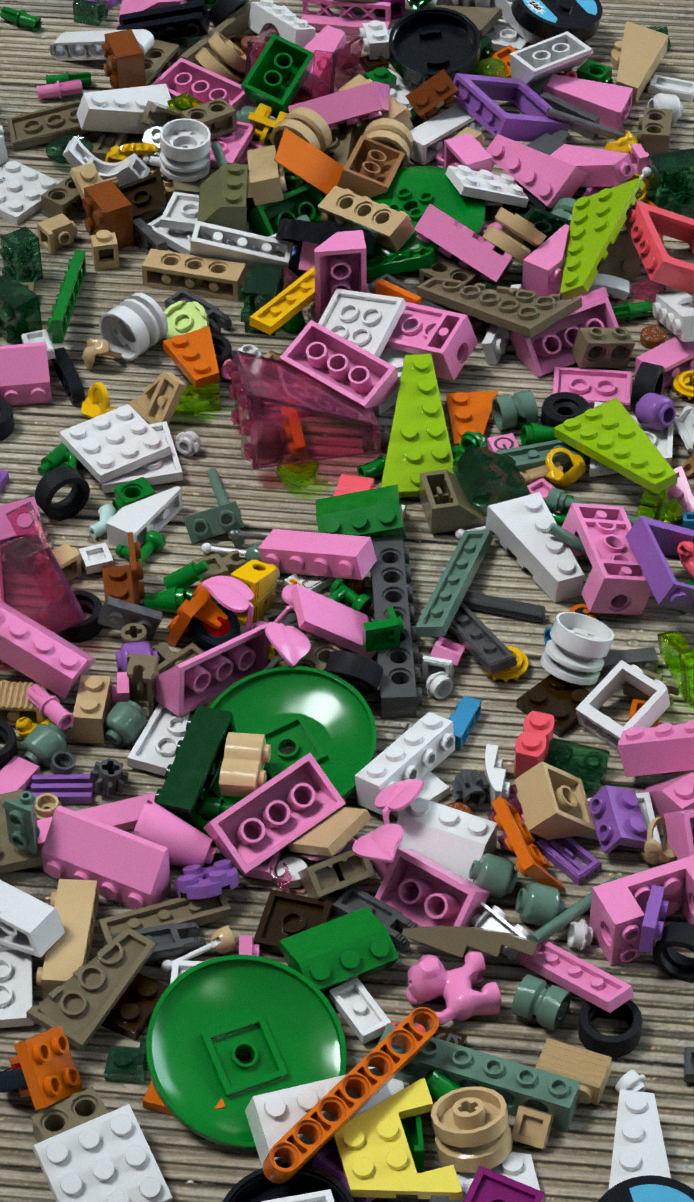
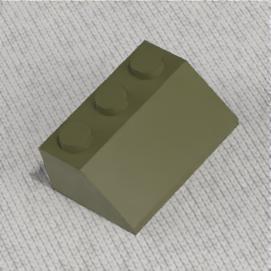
[197,163,249,231]

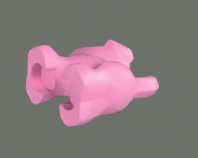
[405,949,502,1025]

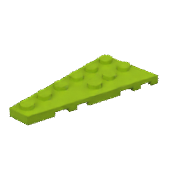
[560,177,645,300]
[381,353,457,498]
[553,397,678,494]

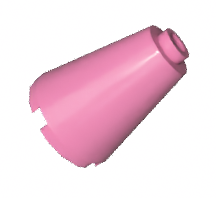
[134,800,217,868]

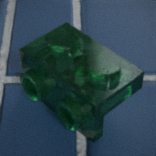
[544,738,610,792]

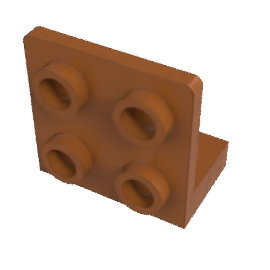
[102,532,145,605]

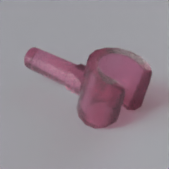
[270,863,292,893]

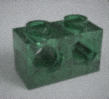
[0,226,43,282]

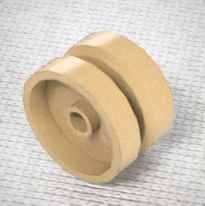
[195,32,254,83]
[270,107,332,153]
[363,118,413,170]
[482,207,547,263]
[431,1086,513,1173]

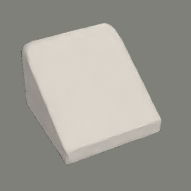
[422,655,455,680]

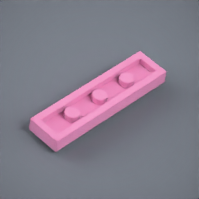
[518,940,634,1013]

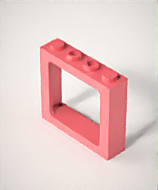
[625,200,694,294]

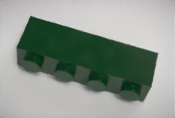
[154,705,236,827]

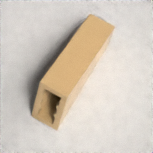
[616,21,669,105]

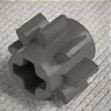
[89,758,129,797]
[451,769,490,807]

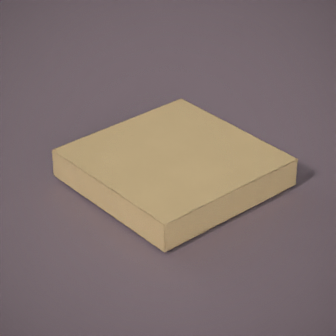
[288,807,371,857]

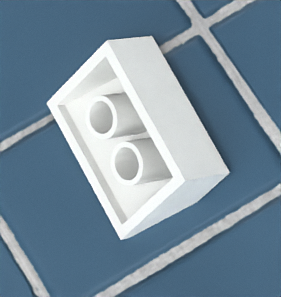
[510,31,593,86]
[395,797,498,882]

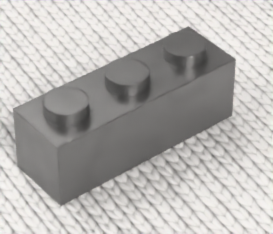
[601,647,658,678]

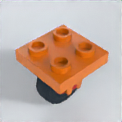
[165,576,240,651]
[0,1025,83,1110]

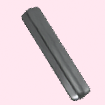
[462,591,546,623]

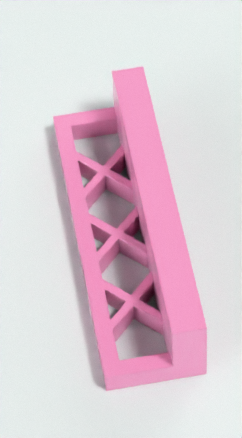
[301,0,391,35]

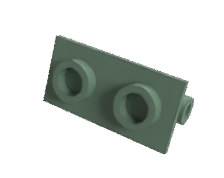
[183,501,244,543]
[4,791,40,853]

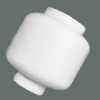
[647,93,683,125]

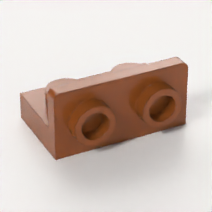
[406,69,460,120]

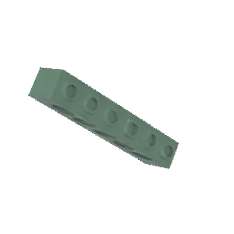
[378,1023,580,1133]

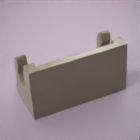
[140,100,182,127]
[127,653,159,720]

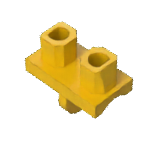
[248,103,288,146]

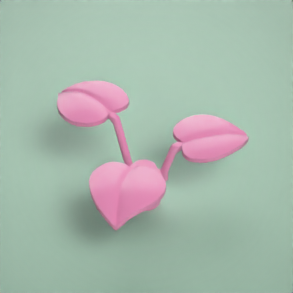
[201,576,311,668]
[301,779,424,878]

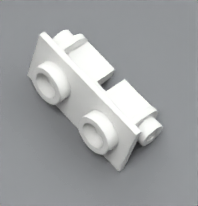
[673,406,694,453]
[471,901,530,962]

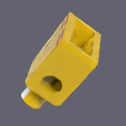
[230,560,280,625]

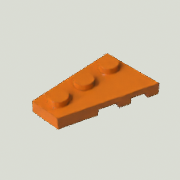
[163,326,220,389]
[446,391,498,446]
[491,796,565,893]

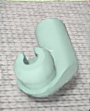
[88,504,117,539]

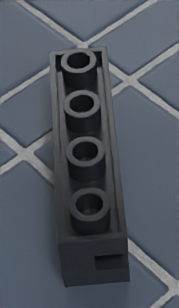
[117,0,211,42]

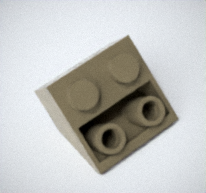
[419,469,485,534]

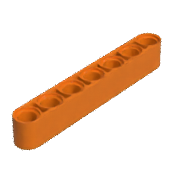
[263,1007,439,1184]

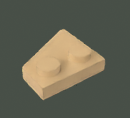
[129,371,187,425]

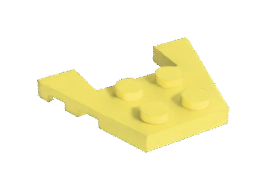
[334,1078,463,1200]

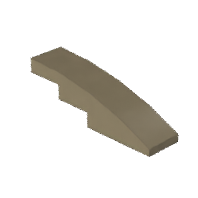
[401,925,540,958]

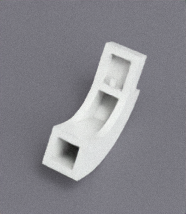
[62,137,151,187]

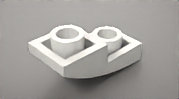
[588,273,629,301]
[484,744,511,811]

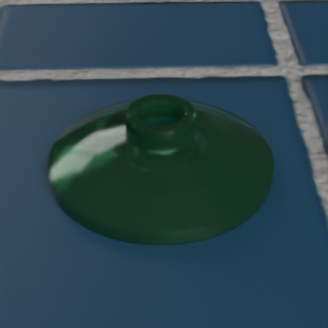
[46,135,93,164]

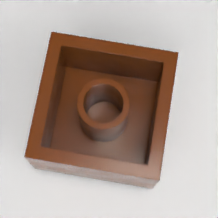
[102,29,146,89]
[82,180,135,250]

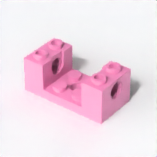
[382,302,478,381]
[562,503,652,615]
[589,855,694,966]

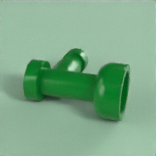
[115,530,166,567]
[326,578,373,614]

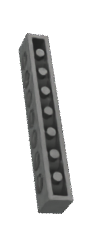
[370,536,422,719]

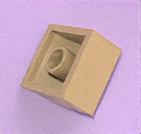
[514,761,596,840]

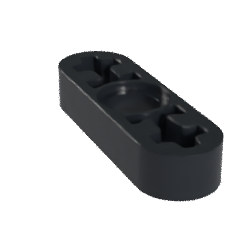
[51,347,85,403]

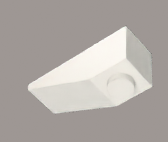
[106,486,183,549]

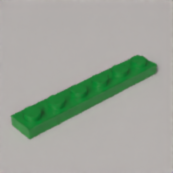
[47,250,86,343]

